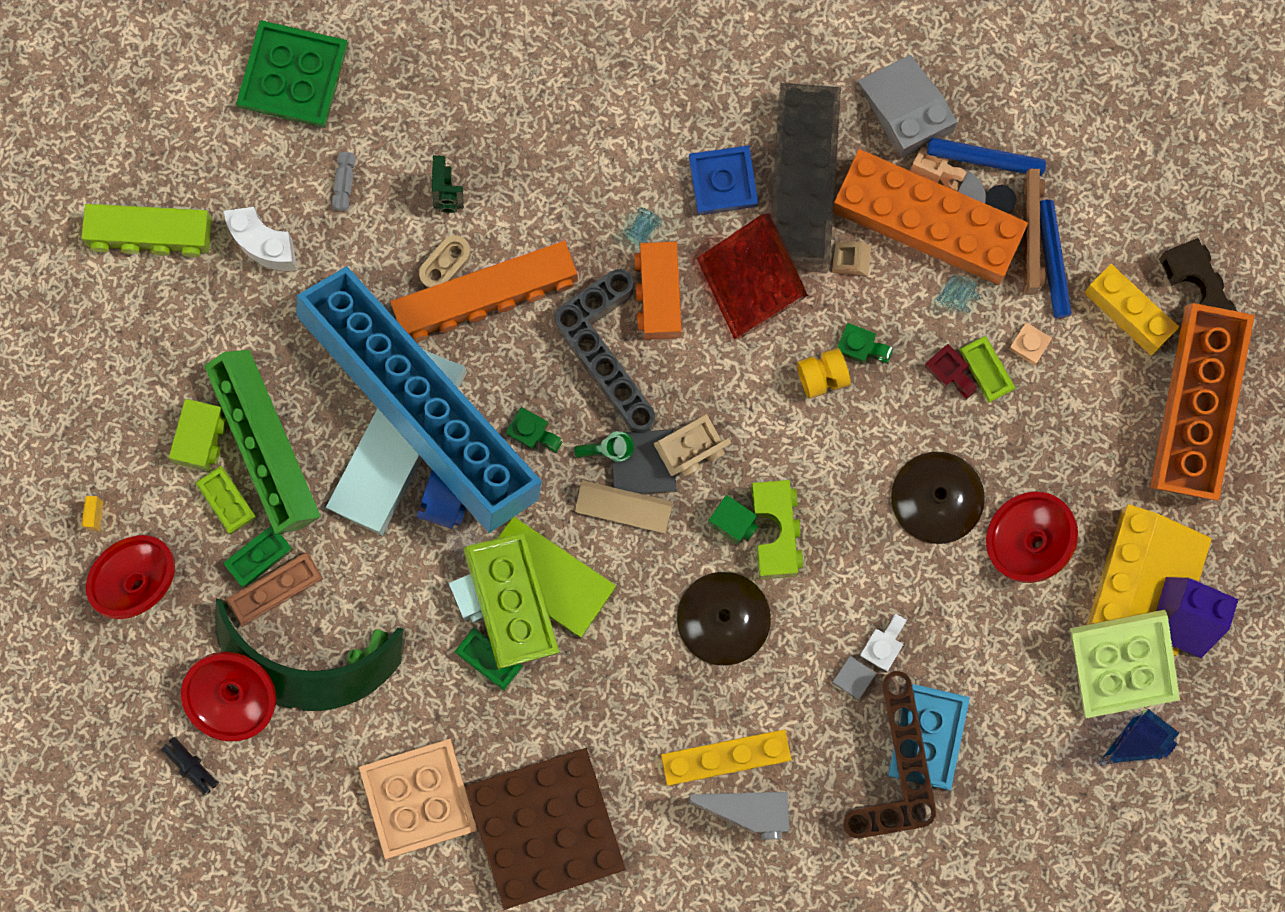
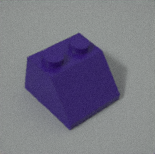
[1156,577,1239,658]

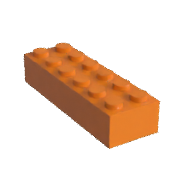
[832,149,1028,285]
[1150,303,1255,501]

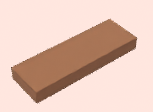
[225,552,323,627]

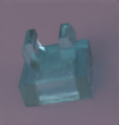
[937,275,980,313]

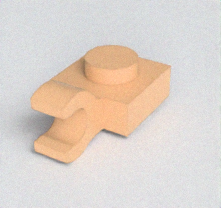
[910,147,967,192]

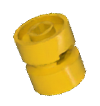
[796,347,851,399]

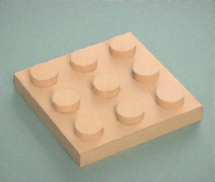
[359,739,478,860]

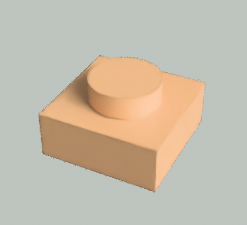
[1009,322,1052,365]

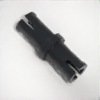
[161,737,219,796]

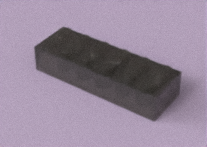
[766,83,841,273]

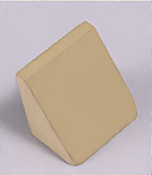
[832,241,871,276]

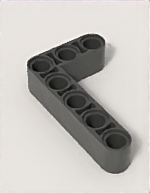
[555,269,655,433]

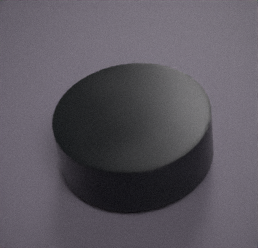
[985,185,1016,214]

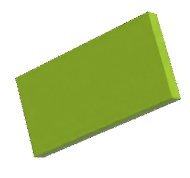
[498,517,617,638]
[463,532,560,670]

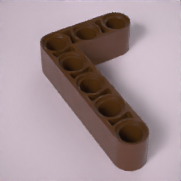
[843,671,936,838]

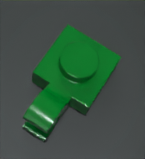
[838,323,893,364]
[506,406,563,453]

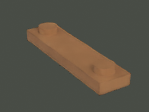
[1023,169,1045,295]

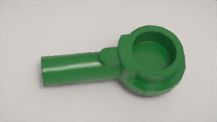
[574,431,634,462]

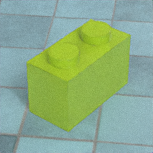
[169,399,228,472]

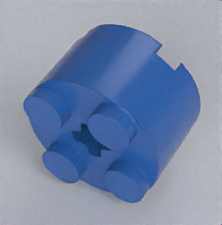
[417,470,466,529]

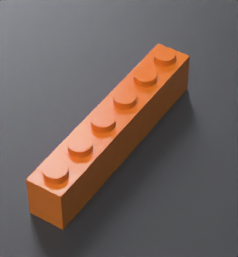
[390,240,578,343]

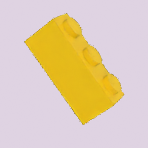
[1084,264,1179,356]

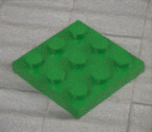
[236,20,349,128]

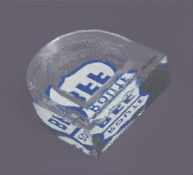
[447,526,484,564]

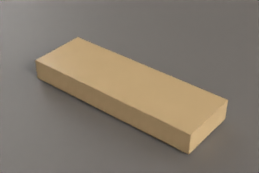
[575,480,673,534]

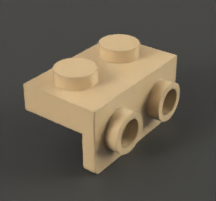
[653,414,731,476]

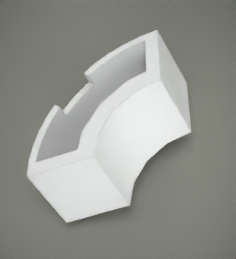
[223,207,297,271]

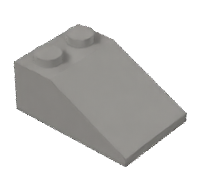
[857,55,957,159]
[689,792,789,840]

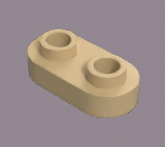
[419,235,471,288]

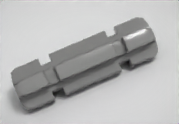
[332,152,355,212]

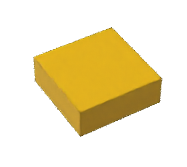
[82,496,103,532]

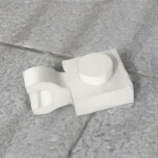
[860,614,907,672]

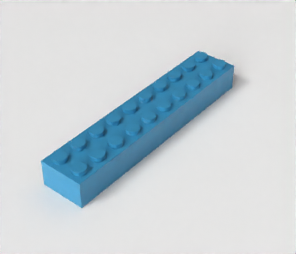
[296,266,542,533]

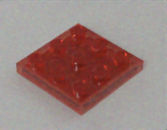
[697,213,808,339]

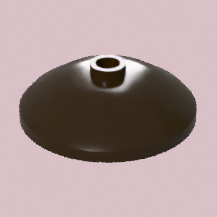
[891,452,985,544]
[677,572,771,666]

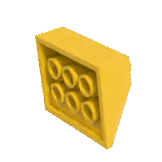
[1087,504,1212,656]

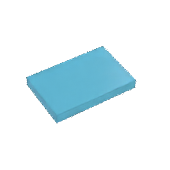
[888,684,970,791]

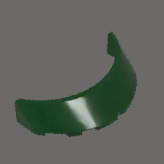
[215,598,407,711]

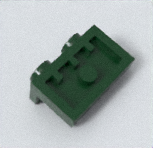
[432,155,464,213]

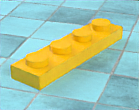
[661,729,792,786]

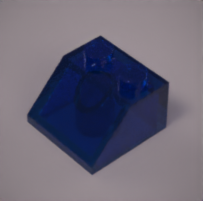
[1098,708,1179,767]

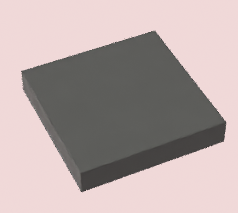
[612,430,677,494]

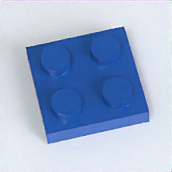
[689,145,758,215]

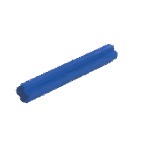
[927,138,1046,176]
[1040,199,1071,318]

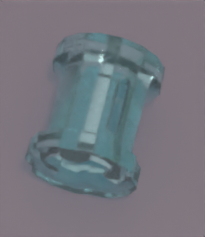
[623,207,662,246]

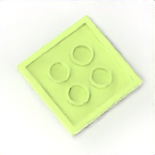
[1070,610,1180,718]

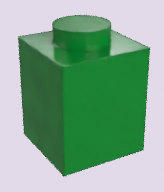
[708,495,758,545]

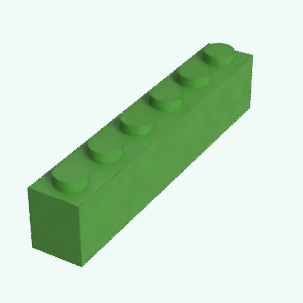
[204,350,321,534]

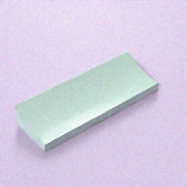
[326,349,467,536]

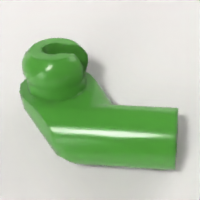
[347,629,389,664]

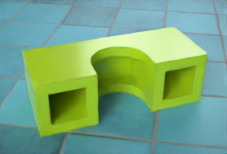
[751,480,803,580]

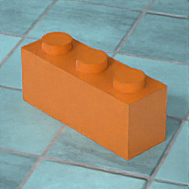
[634,241,682,340]

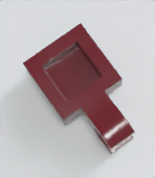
[924,344,977,400]

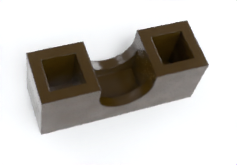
[1159,238,1237,311]

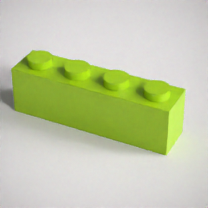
[81,204,212,257]

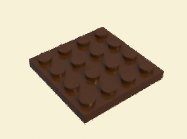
[465,748,626,910]

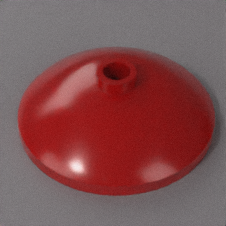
[986,491,1078,583]
[86,535,175,619]
[181,652,276,741]

